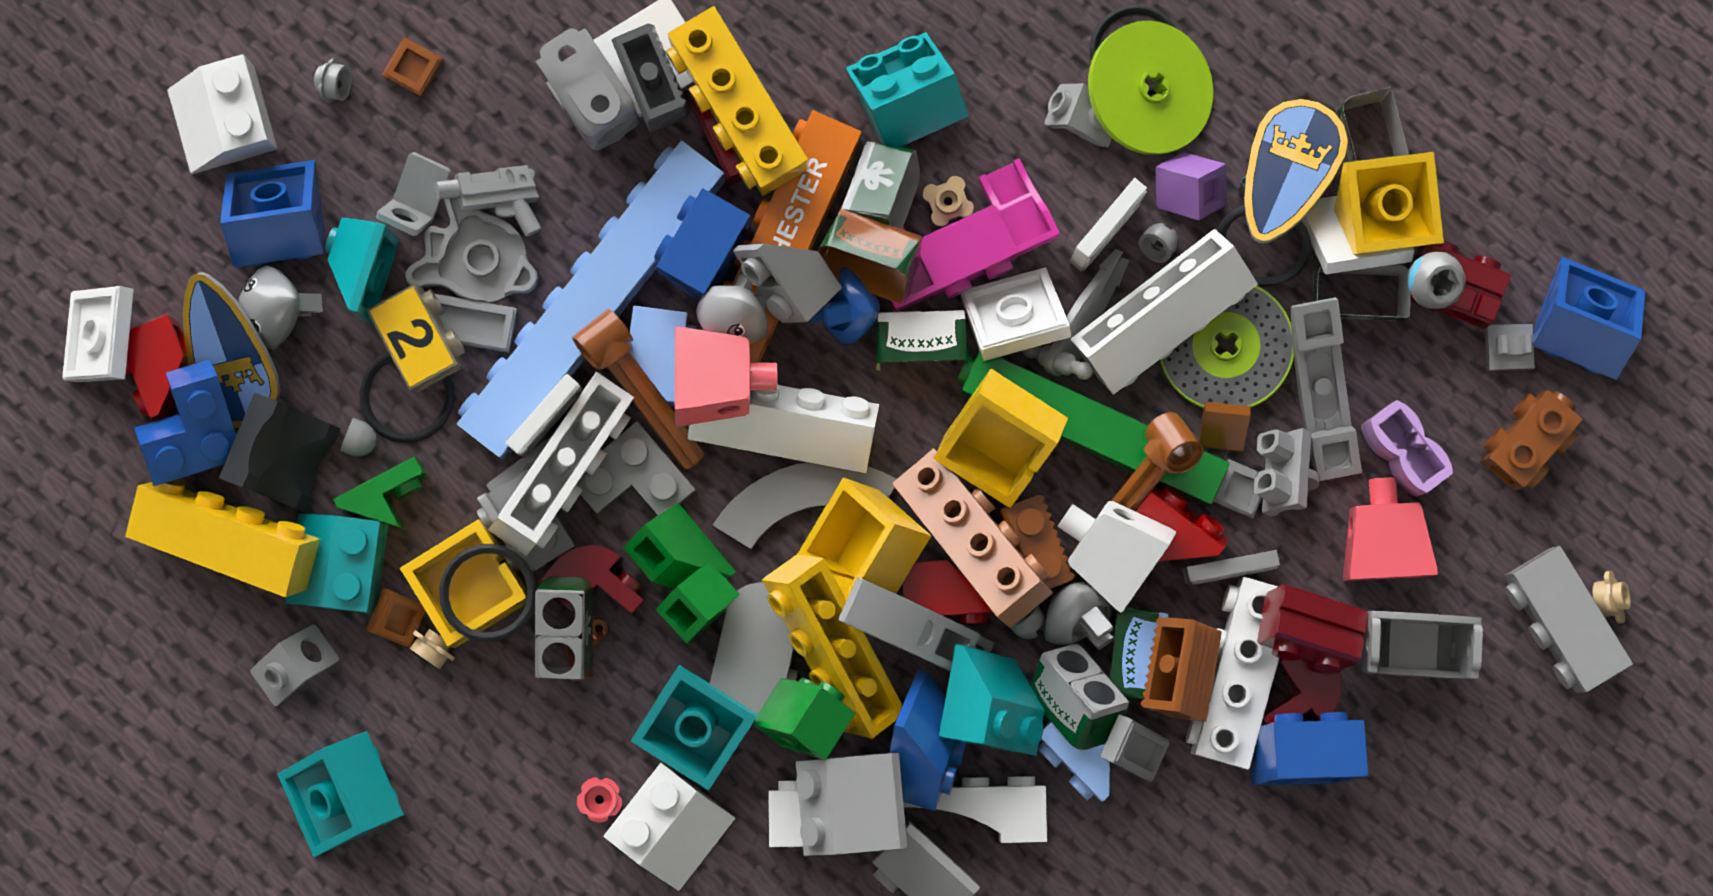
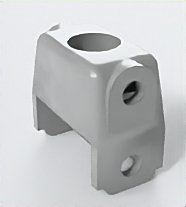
[536,28,639,151]
[1357,611,1483,679]

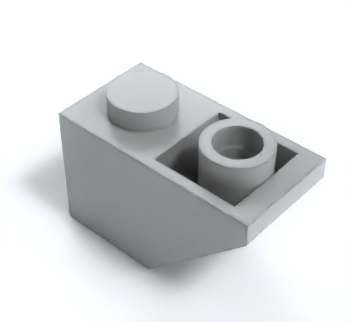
[733,244,842,323]

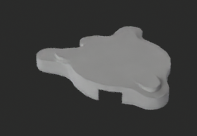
[405,197,538,303]

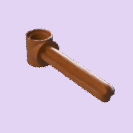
[572,309,704,469]
[1071,412,1203,555]

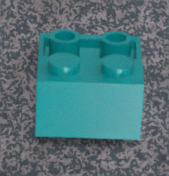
[845,32,969,147]

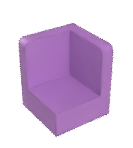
[1156,153,1227,220]

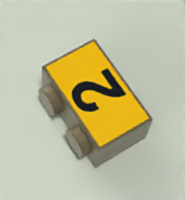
[367,284,465,392]

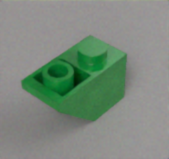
[623,503,736,589]
[656,561,740,644]

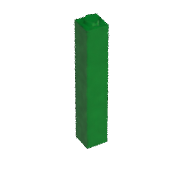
[957,352,1230,507]

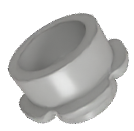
[314,59,353,103]

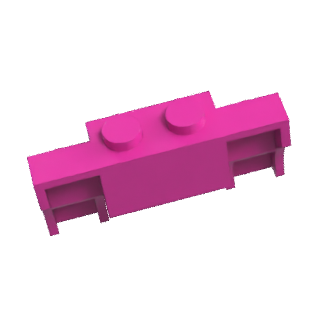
[889,158,1060,312]

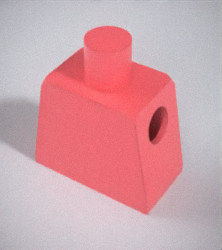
[675,327,777,426]
[1343,477,1438,581]

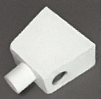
[1057,501,1176,613]

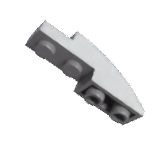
[838,577,994,673]

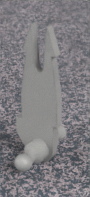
[1023,249,1129,380]

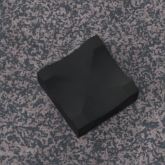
[219,393,341,512]

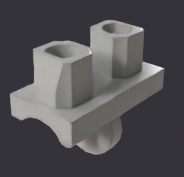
[1254,428,1320,517]

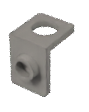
[376,152,451,236]
[250,625,339,706]

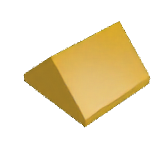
[1334,152,1444,254]

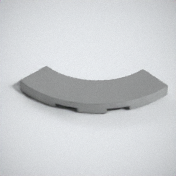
[712,462,896,549]

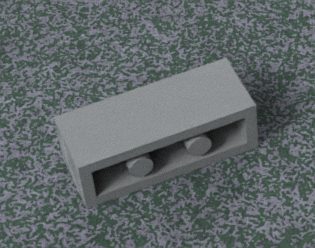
[1504,546,1633,693]

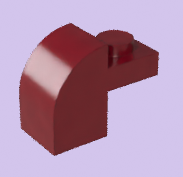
[538,545,646,615]
[1261,658,1342,726]

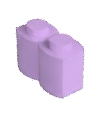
[1361,400,1453,497]

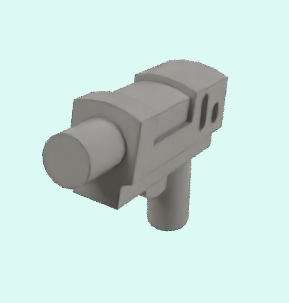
[435,165,542,237]

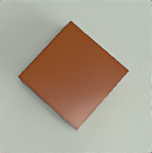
[382,37,444,98]
[1198,402,1251,452]
[366,588,426,648]

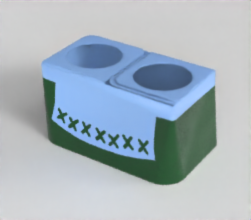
[1110,606,1168,701]

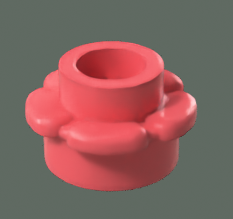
[577,777,622,823]

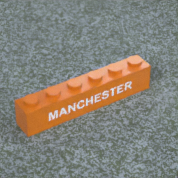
[702,110,862,363]

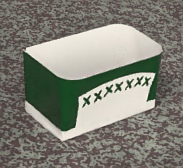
[876,310,969,370]

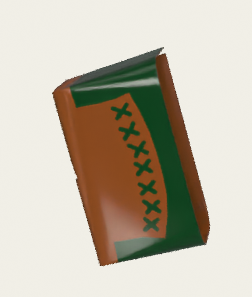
[818,209,922,304]

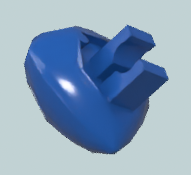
[811,267,880,346]

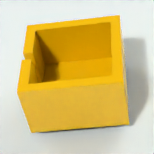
[933,369,1068,508]
[797,477,931,600]
[400,519,527,648]

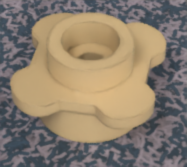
[923,176,974,227]
[1593,571,1631,624]
[410,629,455,669]

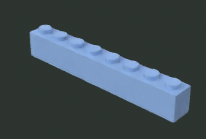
[457,140,726,461]

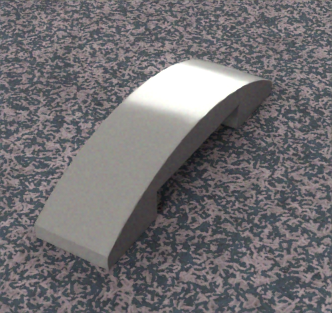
[1291,297,1362,481]

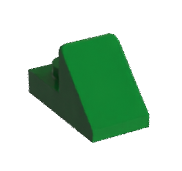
[333,456,429,529]

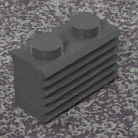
[611,23,690,132]

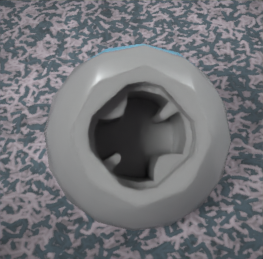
[1407,252,1466,309]

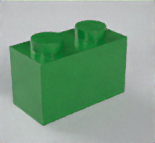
[752,677,855,760]

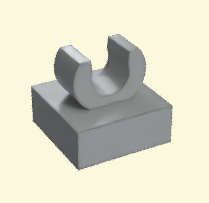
[1485,324,1535,371]

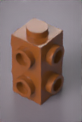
[1480,390,1583,491]

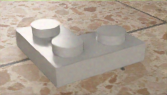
[576,421,696,515]

